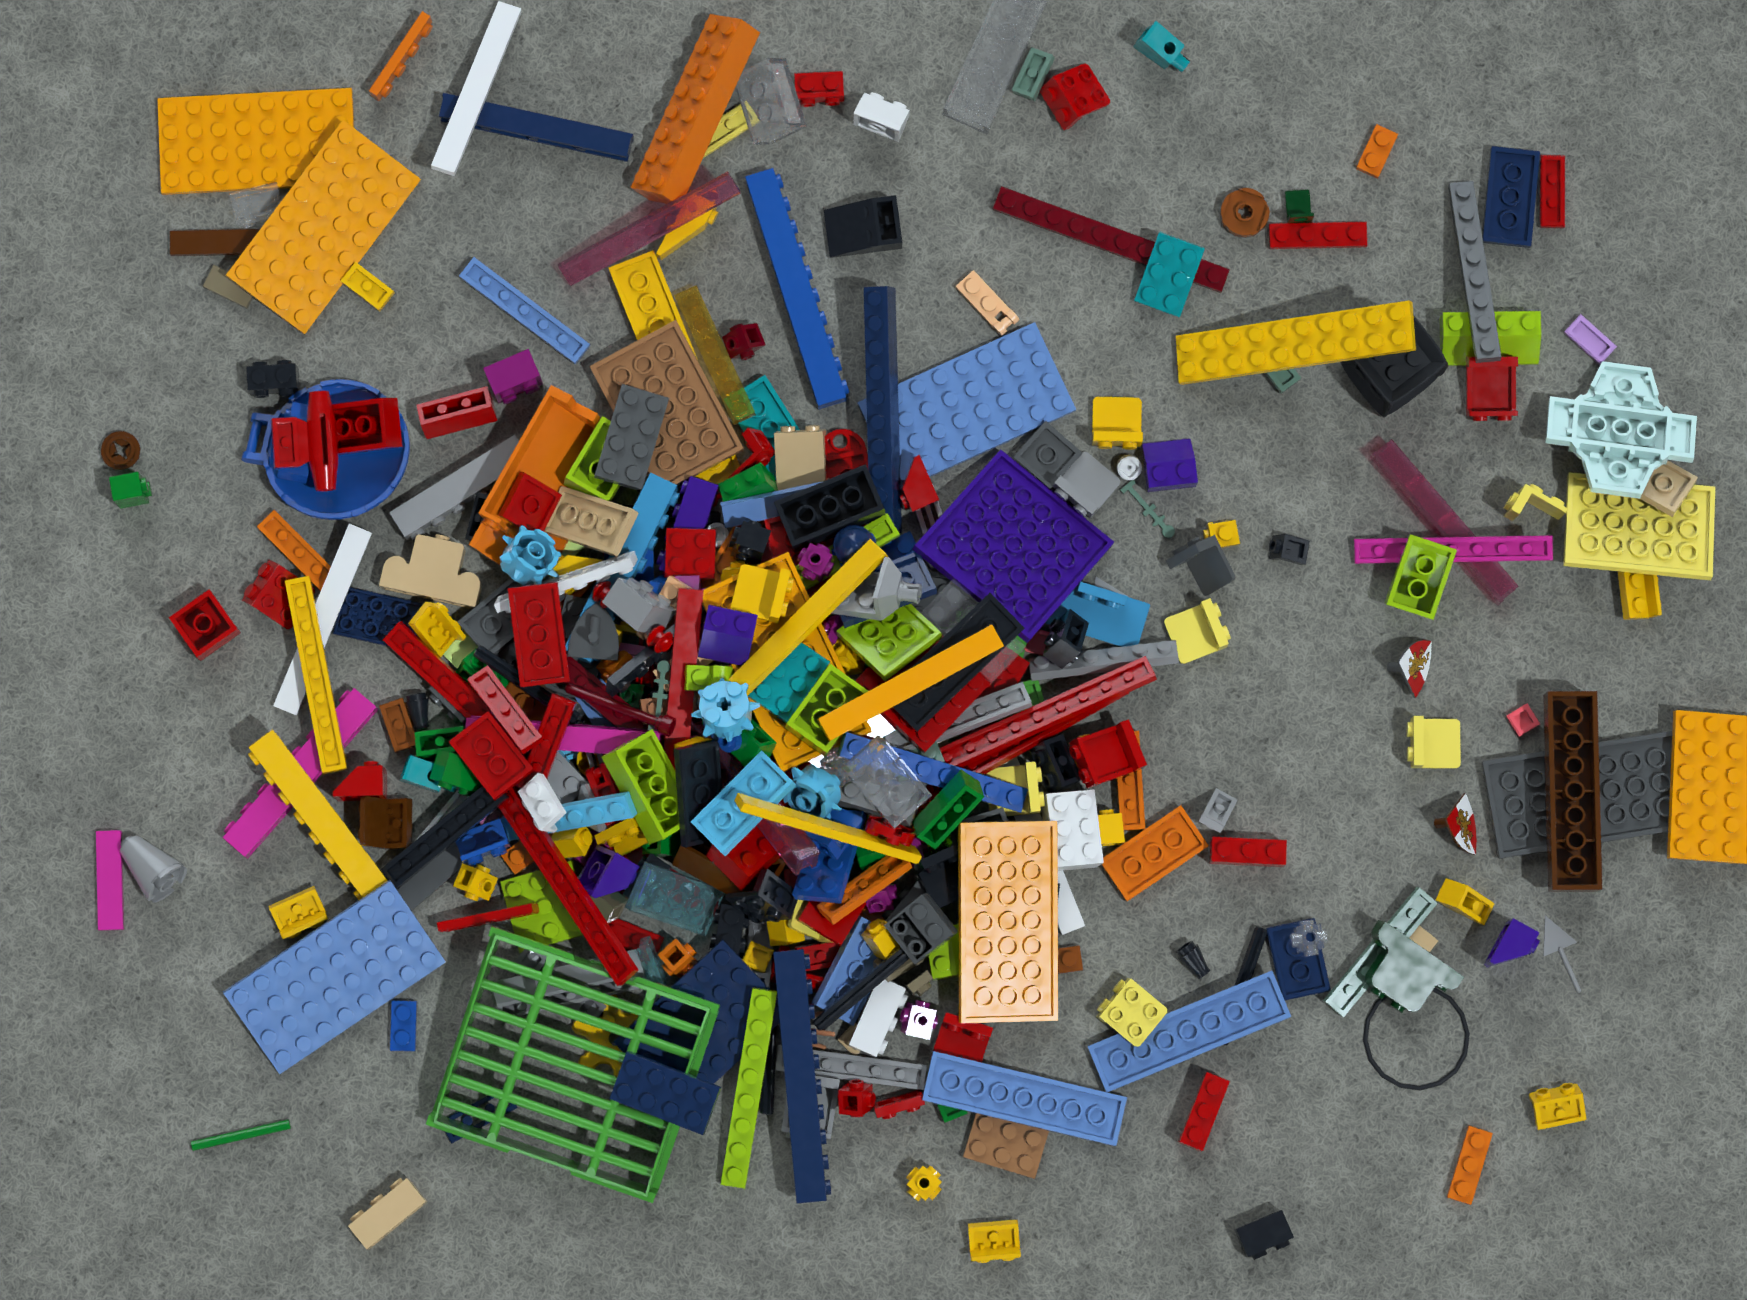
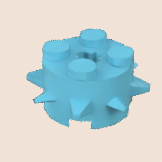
[499,525,561,586]
[691,678,760,742]
[783,764,842,821]

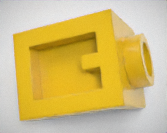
[1203,520,1240,548]

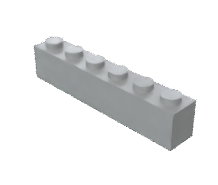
[389,435,519,541]
[491,949,644,1016]

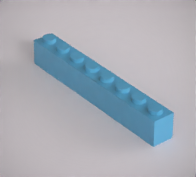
[566,472,680,665]

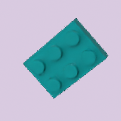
[1134,231,1205,317]
[748,642,830,723]

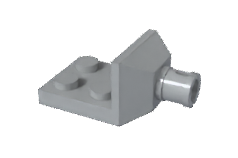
[831,557,922,621]

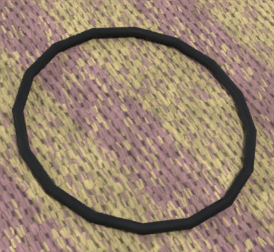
[1363,988,1470,1091]

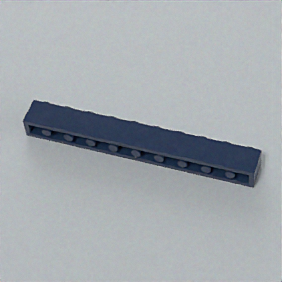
[864,286,902,533]
[774,949,831,1204]

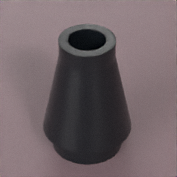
[404,692,429,729]
[1176,941,1210,979]

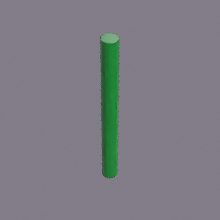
[191,1119,291,1151]

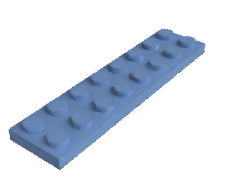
[1088,971,1291,1093]
[922,1051,1127,1146]

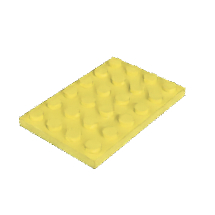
[1563,472,1715,581]

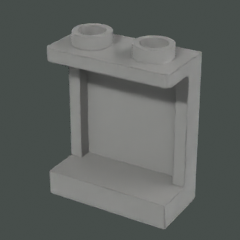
[781,1076,840,1140]

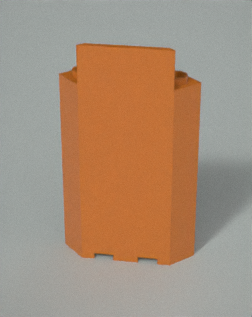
[469,385,601,566]

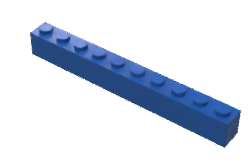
[745,168,849,410]

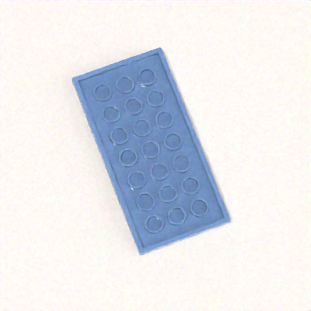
[857,322,1076,488]
[223,880,446,1074]

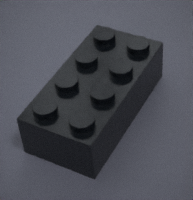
[774,464,886,553]

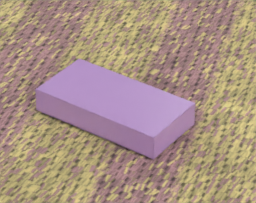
[1564,314,1617,365]

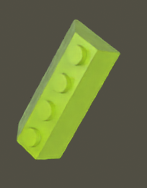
[1439,311,1541,366]
[601,729,680,845]

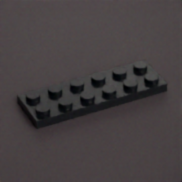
[892,593,1025,732]

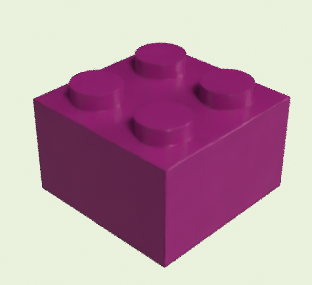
[483,349,543,404]

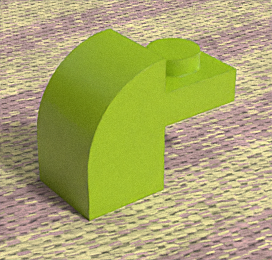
[685,665,734,691]

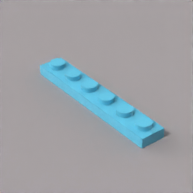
[501,791,637,841]

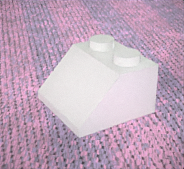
[854,92,910,142]

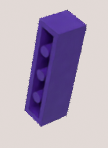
[656,476,719,573]

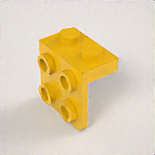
[1092,397,1143,450]
[731,564,794,623]

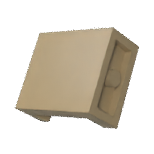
[774,425,829,490]

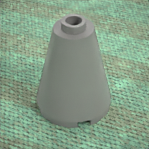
[120,835,187,903]

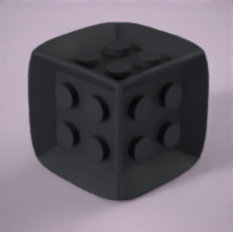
[1340,315,1448,418]

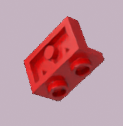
[794,71,844,107]

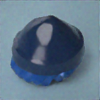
[832,525,876,567]

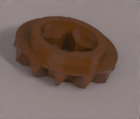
[101,431,141,471]

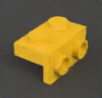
[408,602,466,658]
[269,886,328,939]
[968,1219,1021,1263]

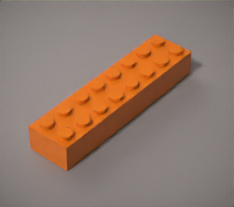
[630,14,760,207]

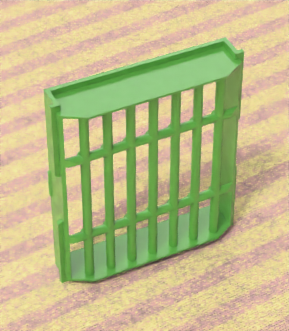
[426,926,720,1203]

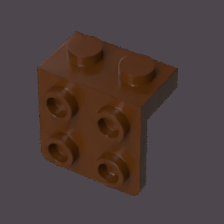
[358,796,412,849]

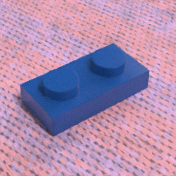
[390,1001,417,1052]

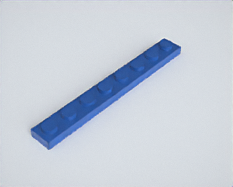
[837,732,1028,813]

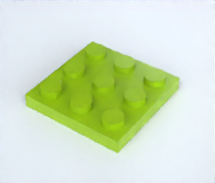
[836,604,942,681]
[500,861,583,953]

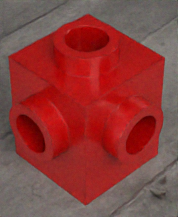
[838,1079,876,1117]

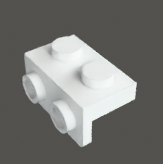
[518,773,566,833]

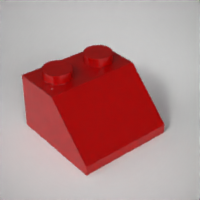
[333,761,387,801]

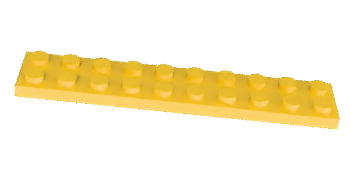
[608,250,740,485]
[1176,300,1416,385]

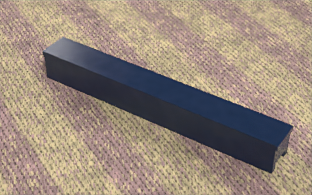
[439,93,634,162]

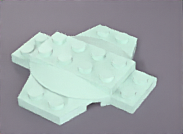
[1545,361,1697,499]

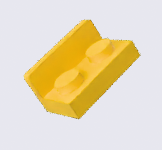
[1617,571,1662,620]
[594,818,648,856]
[1529,1083,1587,1130]

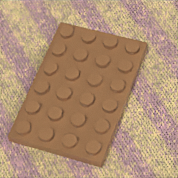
[590,320,745,486]

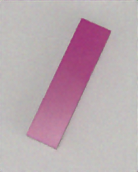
[96,830,124,931]

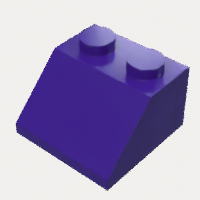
[1142,439,1198,492]
[698,605,758,666]
[578,845,640,898]
[1483,918,1540,967]

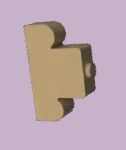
[379,534,482,609]

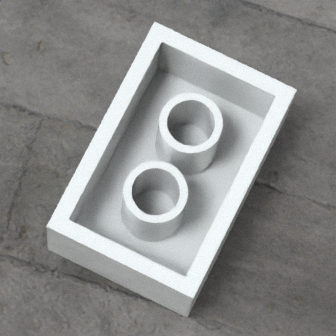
[1041,789,1104,871]

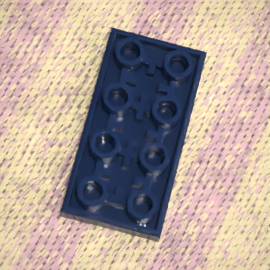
[333,587,423,647]

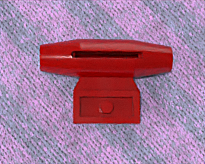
[271,391,339,491]

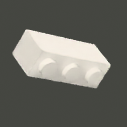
[848,980,908,1058]

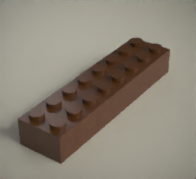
[1543,691,1602,892]

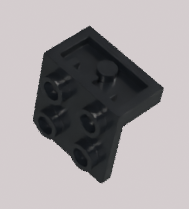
[913,844,958,908]
[725,869,798,924]

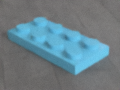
[691,750,796,856]

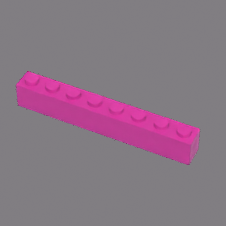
[223,688,379,859]

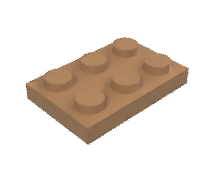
[963,1114,1049,1179]

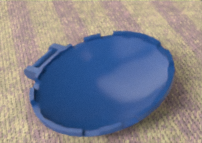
[241,379,410,520]

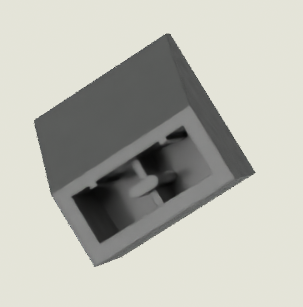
[884,893,959,965]

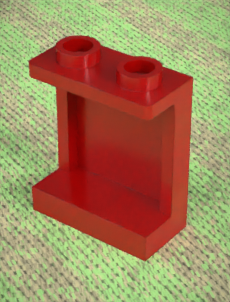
[1466,357,1518,421]
[1069,719,1147,789]

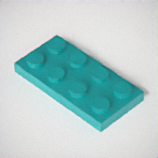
[724,375,800,480]

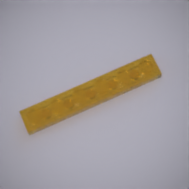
[674,285,756,425]

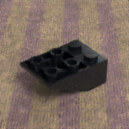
[824,195,903,258]

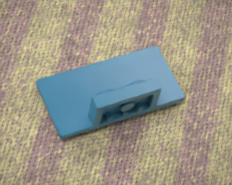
[1046,582,1150,647]

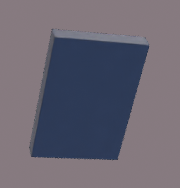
[1266,918,1331,1001]

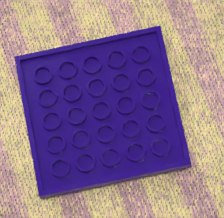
[912,449,1114,643]

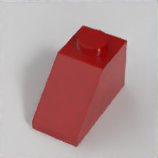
[899,455,939,512]

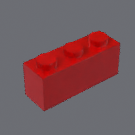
[416,386,498,439]
[1209,837,1287,867]
[1178,1072,1230,1152]

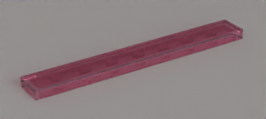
[558,171,741,286]

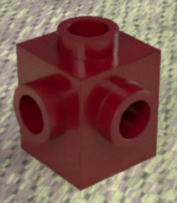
[722,323,766,361]

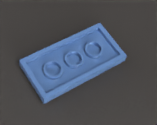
[812,915,878,1026]

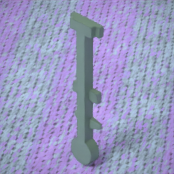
[1120,480,1175,538]
[648,660,670,731]

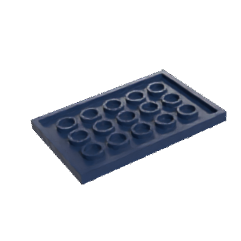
[613,939,780,1084]

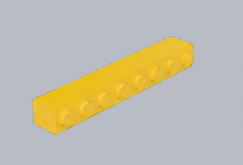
[248,729,388,900]

